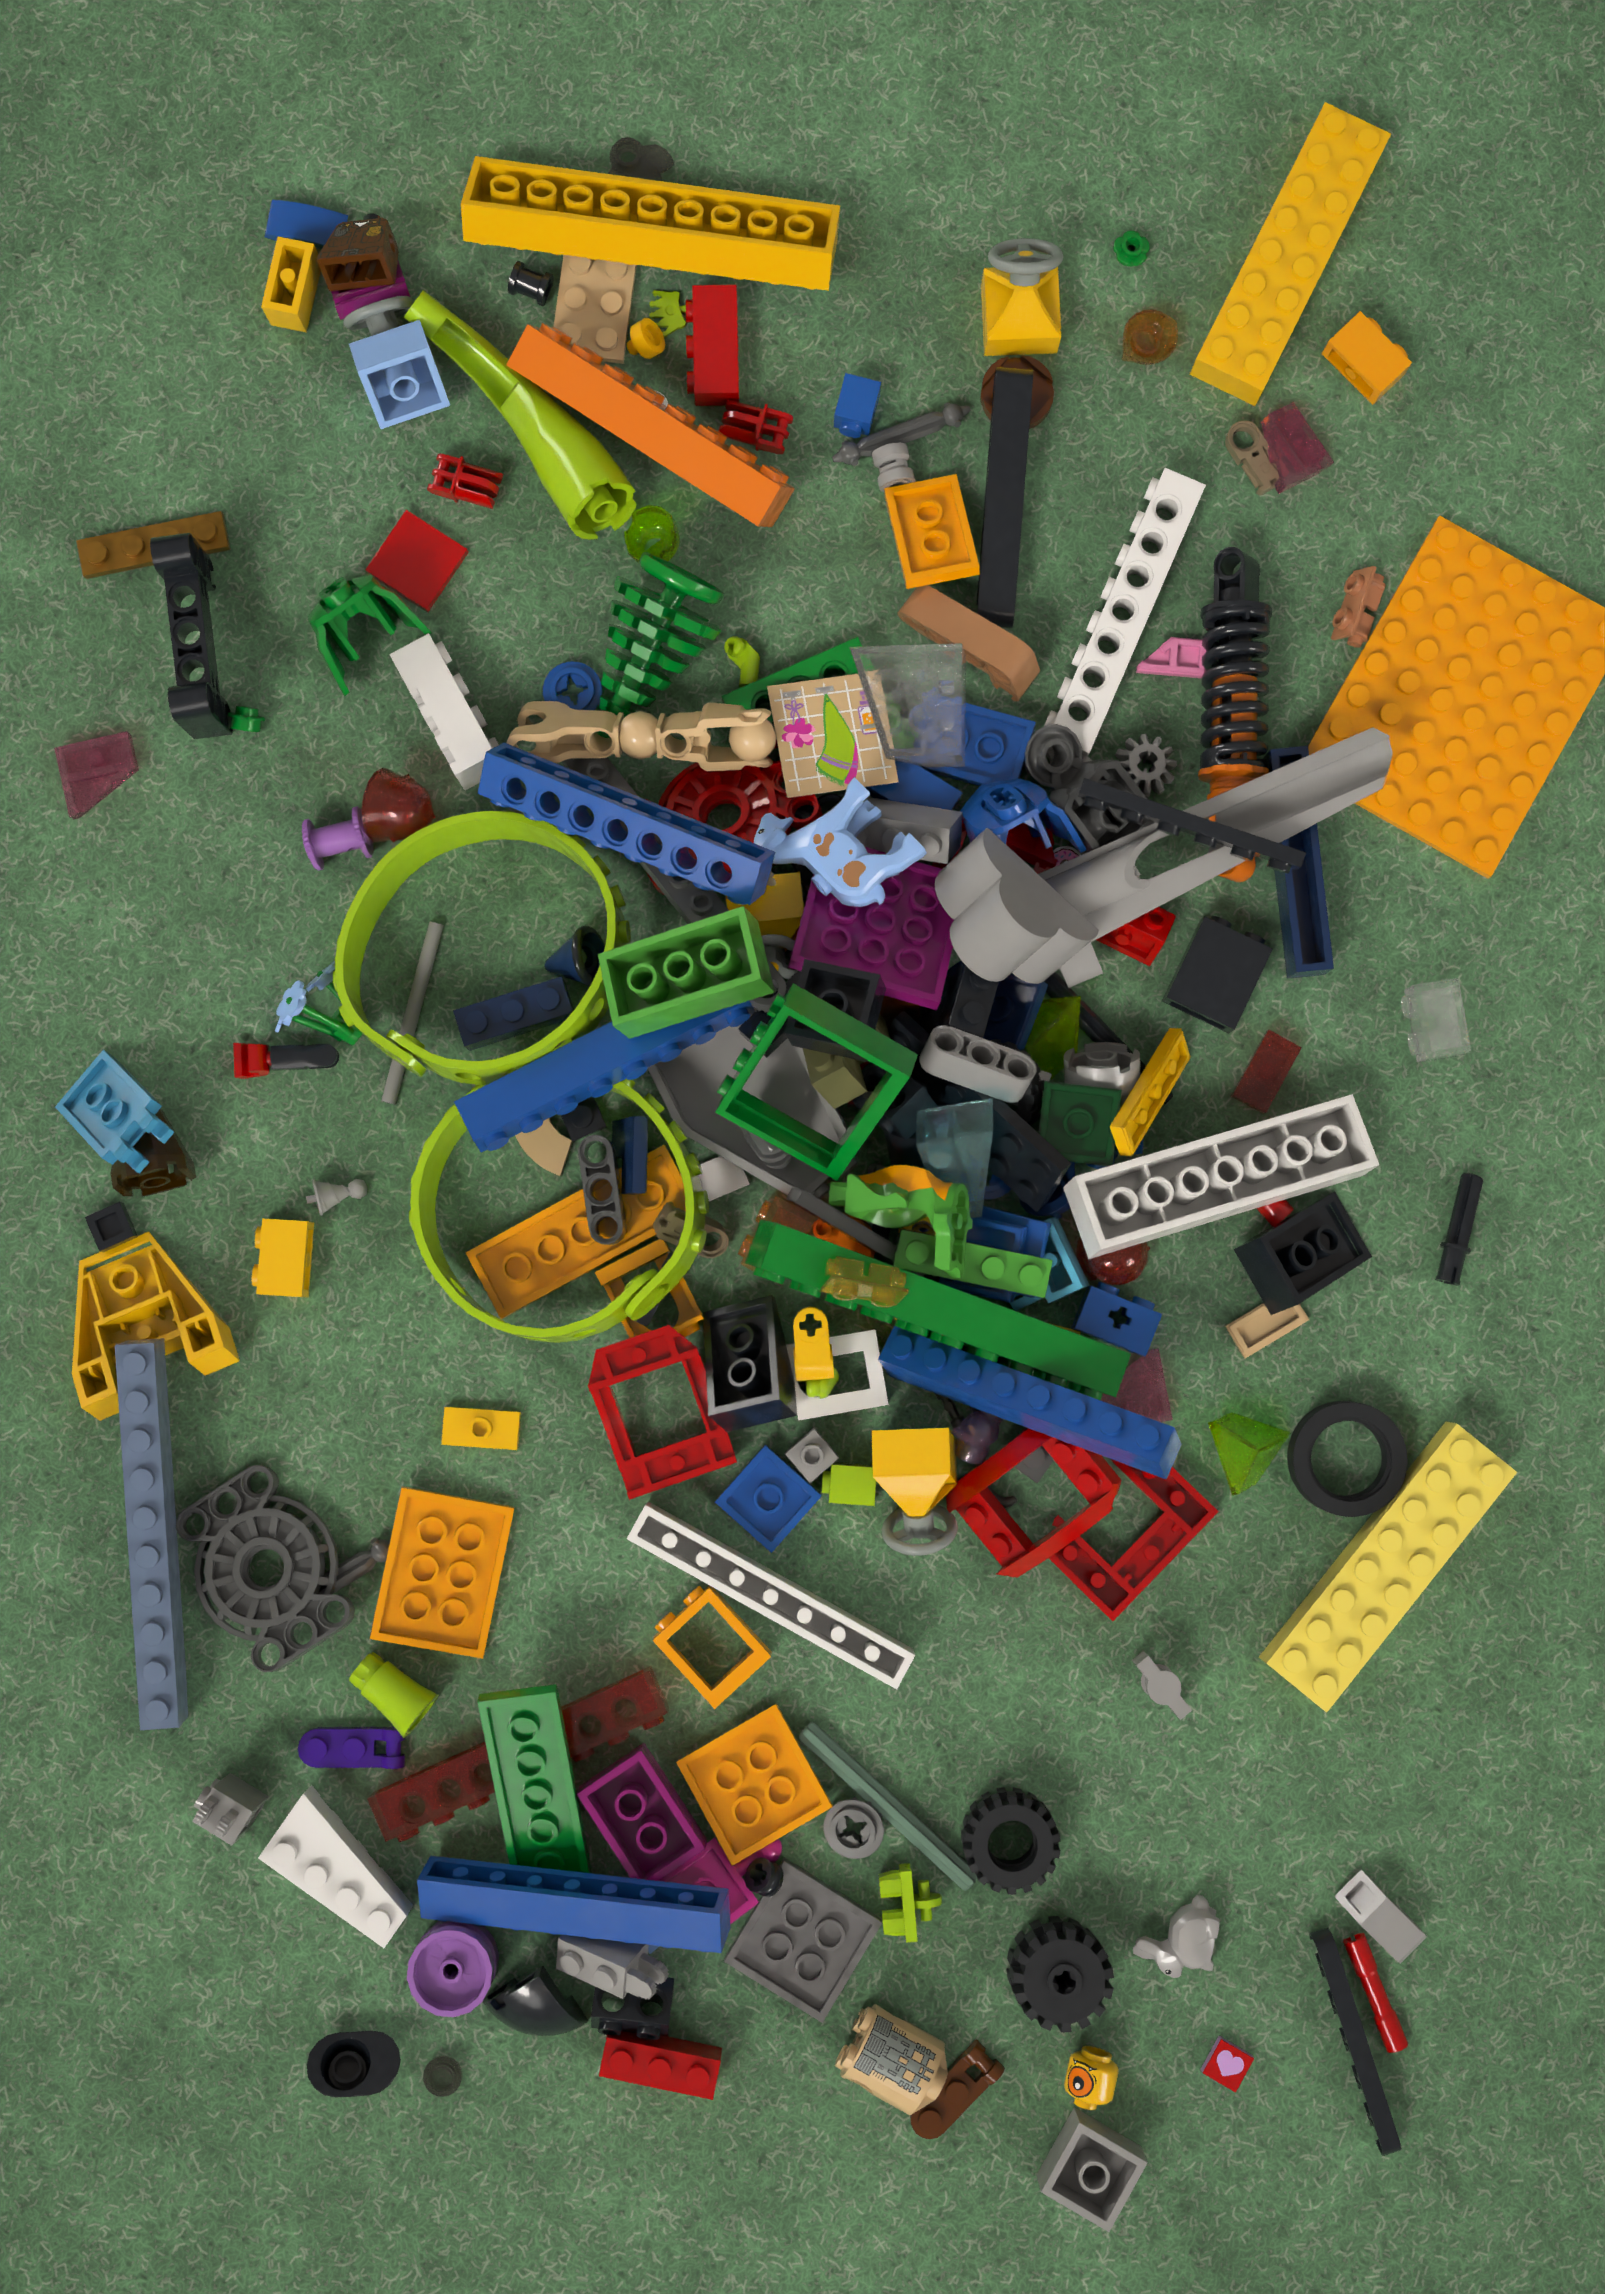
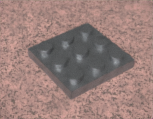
[724,1858,883,2023]

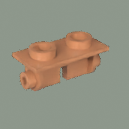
[1331,566,1386,648]

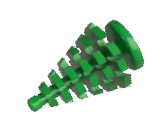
[597,552,724,738]

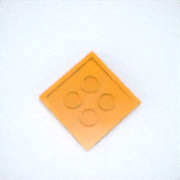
[676,1703,833,1866]

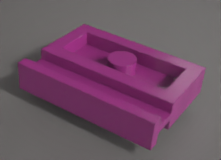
[331,260,410,320]

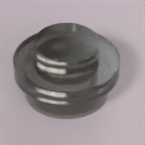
[423,2056,462,2097]

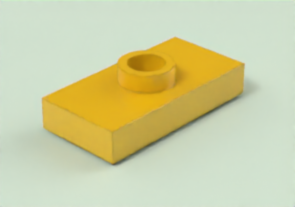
[441,1406,521,1450]

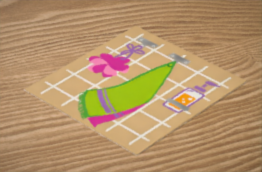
[767,671,899,798]

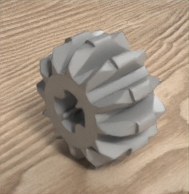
[1115,734,1177,798]

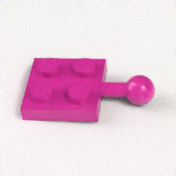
[659,1838,782,1951]

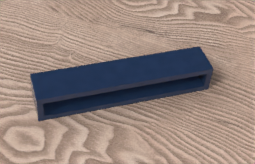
[1263,746,1334,979]

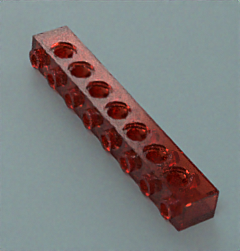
[367,1666,670,1842]

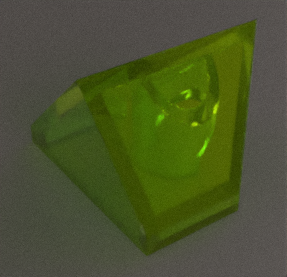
[1024,996,1081,1080]
[1208,1412,1290,1495]

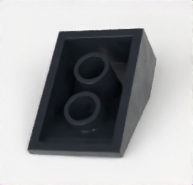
[1234,1192,1372,1315]
[703,1295,797,1432]

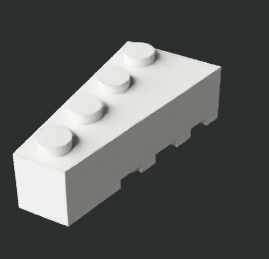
[389,633,499,790]
[258,1785,414,1948]

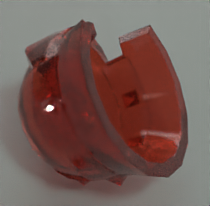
[362,768,436,843]
[1076,1236,1150,1285]

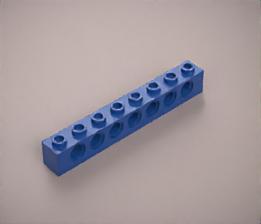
[478,743,776,905]

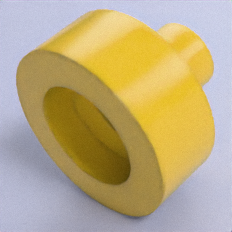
[626,318,665,359]

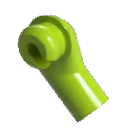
[806,1368,839,1399]

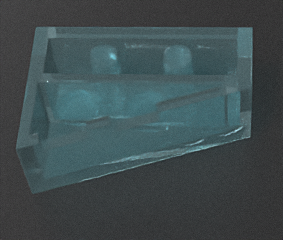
[916,1098,993,1218]

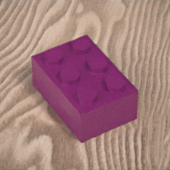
[577,1743,707,1881]

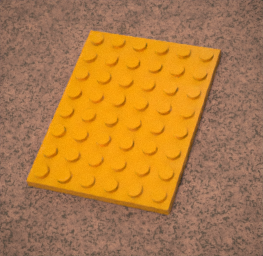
[1308,515,1605,879]

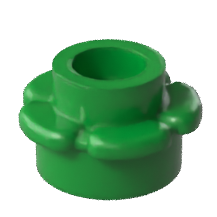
[1113,231,1150,267]
[227,706,265,732]

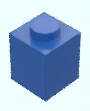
[834,373,881,438]

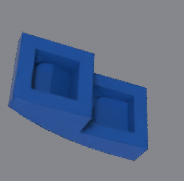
[264,200,348,250]

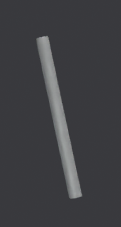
[381,921,444,1105]

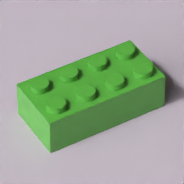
[598,906,775,1039]

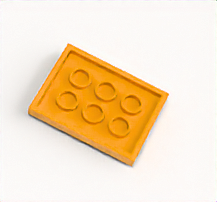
[370,1486,514,1659]

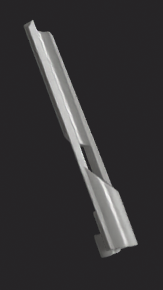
[1038,727,1393,988]

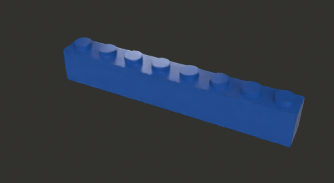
[454,1001,755,1153]
[878,1326,1182,1479]
[417,1856,731,1953]

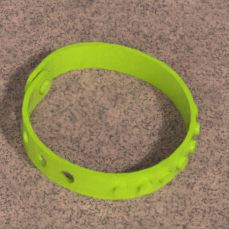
[333,810,631,1085]
[409,1066,709,1343]

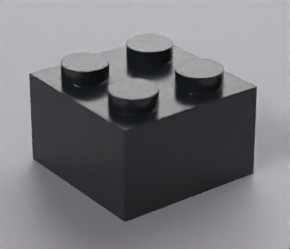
[784,959,886,1062]

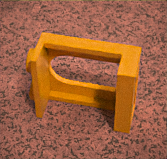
[595,1239,704,1338]

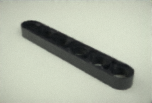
[1309,1927,1402,2156]

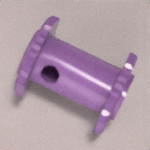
[302,806,374,871]

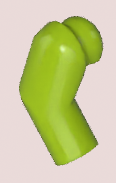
[724,636,760,688]

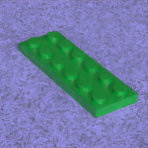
[477,1684,592,1873]

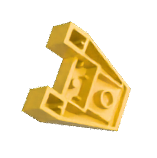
[72,1232,240,1421]

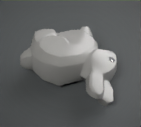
[1133,1895,1220,1978]

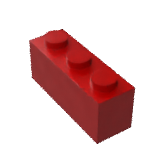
[685,284,739,406]
[599,2031,722,2100]

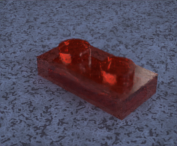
[1231,1030,1302,1114]

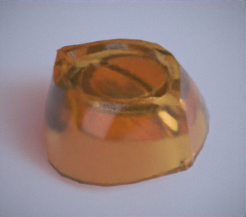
[1121,309,1178,365]

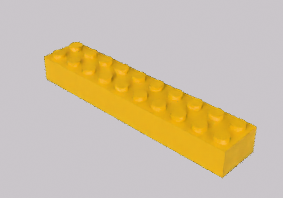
[461,156,840,291]

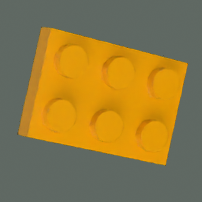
[884,474,980,589]

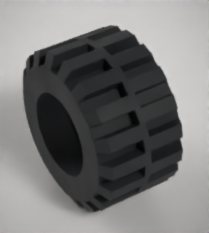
[961,1787,1061,1895]

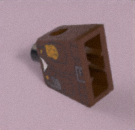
[316,213,399,291]

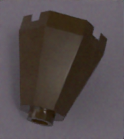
[110,1108,196,1196]

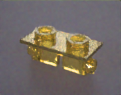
[821,1256,909,1308]

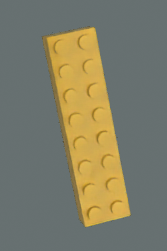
[1190,102,1391,406]

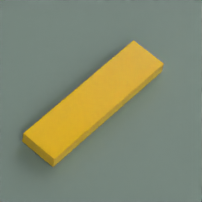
[1110,1028,1191,1157]

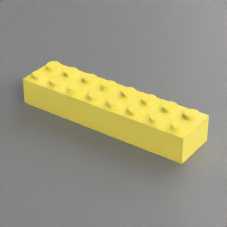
[1259,1422,1517,1713]

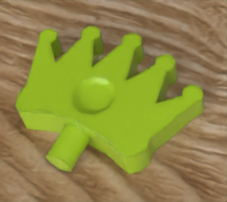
[649,290,686,338]

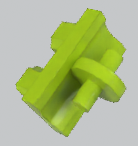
[879,1863,942,1943]

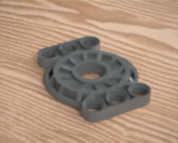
[176,1465,355,1672]

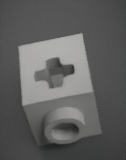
[785,1427,839,1483]

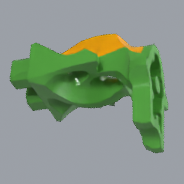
[829,1165,973,1279]

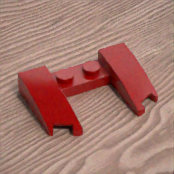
[1049,1459,1219,1621]

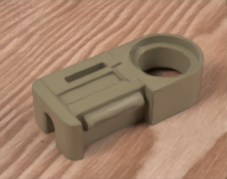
[1225,421,1287,495]
[653,1202,729,1258]

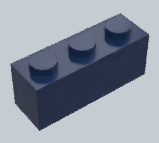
[453,976,574,1051]

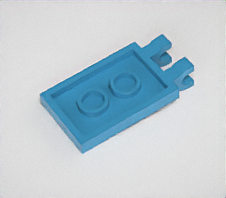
[55,1049,174,1174]

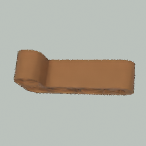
[897,585,1040,702]

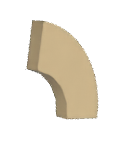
[515,1118,573,1176]

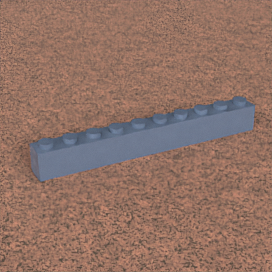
[115,1338,188,1730]

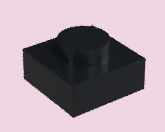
[561,1096,607,1142]
[85,1202,138,1252]

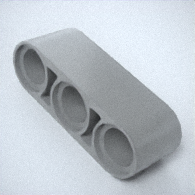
[919,1025,1037,1103]

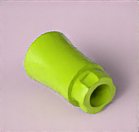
[349,1652,439,1738]

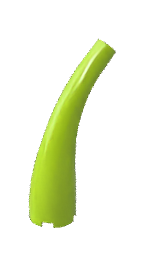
[404,290,637,540]

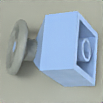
[343,296,450,429]

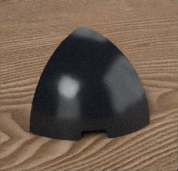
[483,1966,588,2036]

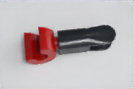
[233,1043,339,1079]

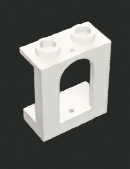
[786,1329,889,1420]

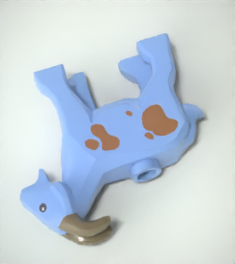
[754,777,927,907]

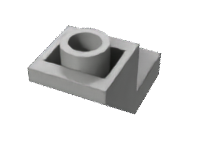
[1334,1870,1427,1964]

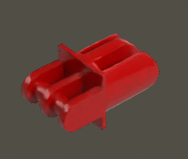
[719,399,794,454]
[427,453,504,509]

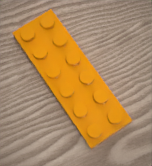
[465,1145,686,1319]

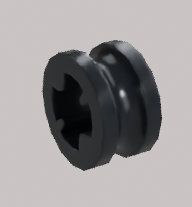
[745,1857,784,1897]

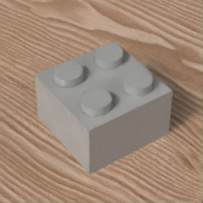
[1036,2107,1148,2232]

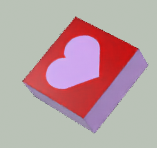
[1200,2036,1254,2093]

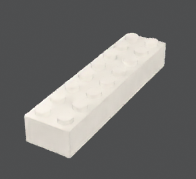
[1063,1094,1380,1259]

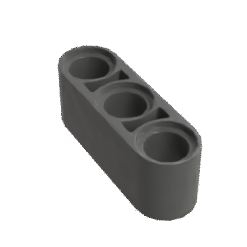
[578,1135,627,1245]

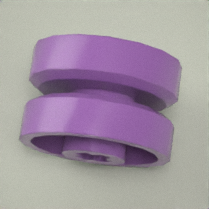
[407,1921,499,2017]

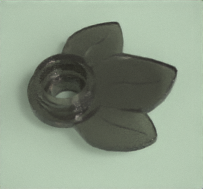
[608,137,674,181]

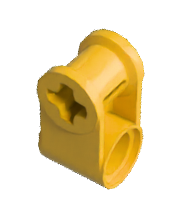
[793,1306,834,1381]

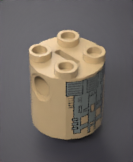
[834,2004,948,2115]

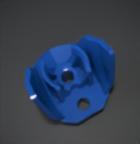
[960,779,1086,853]

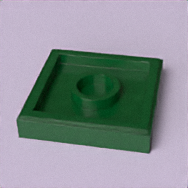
[1038,1081,1122,1166]

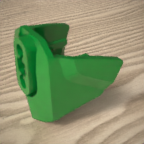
[307,574,432,696]

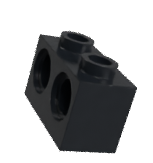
[853,1062,939,1140]
[591,1977,674,2040]

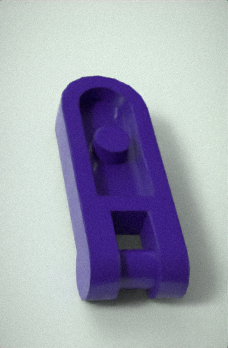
[298,1727,405,1769]

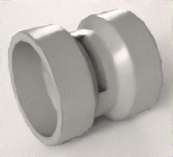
[872,442,915,492]

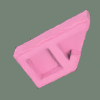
[1136,637,1206,678]

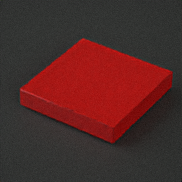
[365,510,469,612]

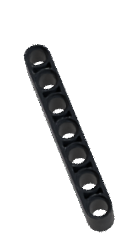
[976,367,1033,628]

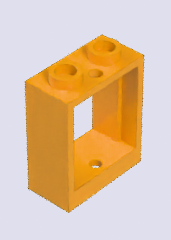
[653,1585,772,1709]

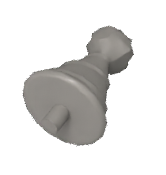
[306,1179,367,1216]

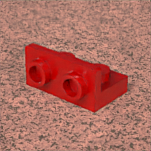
[1096,907,1176,966]

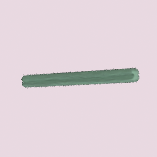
[798,1722,977,1891]

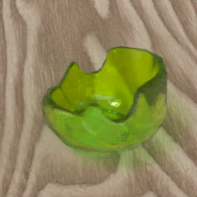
[624,505,680,565]

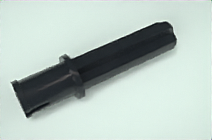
[1435,1173,1483,1286]

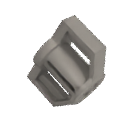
[1132,1651,1192,1720]

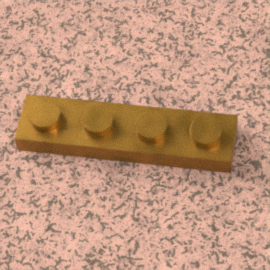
[76,511,230,579]

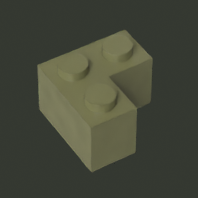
[803,1014,891,1109]

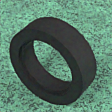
[1287,1401,1408,1517]

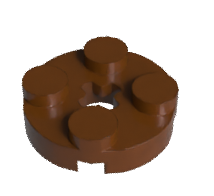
[980,355,1054,429]

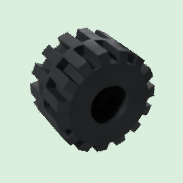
[1006,1916,1114,2033]

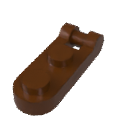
[910,2039,1005,2139]

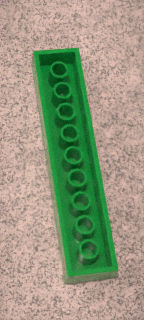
[745,1220,1131,1400]

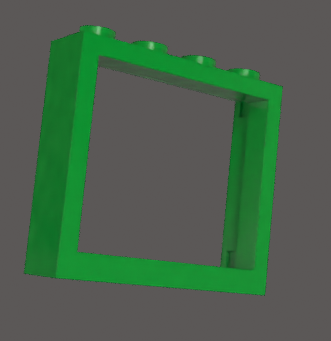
[715,983,918,1181]

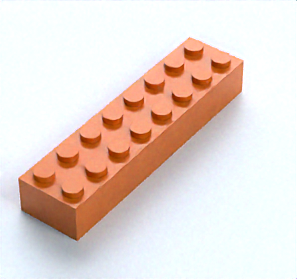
[506,323,795,527]

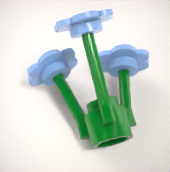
[275,961,363,1046]

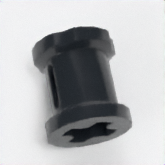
[508,261,554,306]

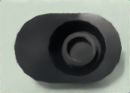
[307,2031,401,2098]

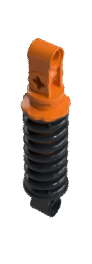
[1198,547,1272,882]

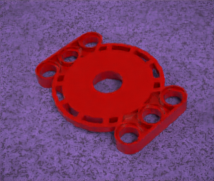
[645,739,823,895]

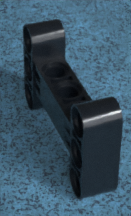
[150,533,233,739]

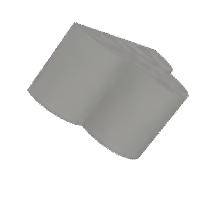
[935,828,1099,984]

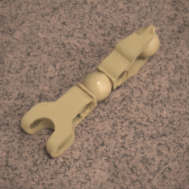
[506,701,776,771]

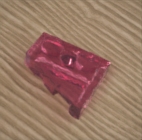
[1261,402,1334,494]
[54,731,139,820]
[1100,1348,1173,1422]

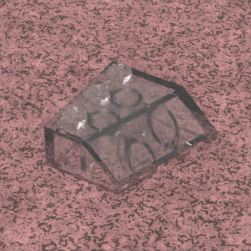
[850,643,966,767]

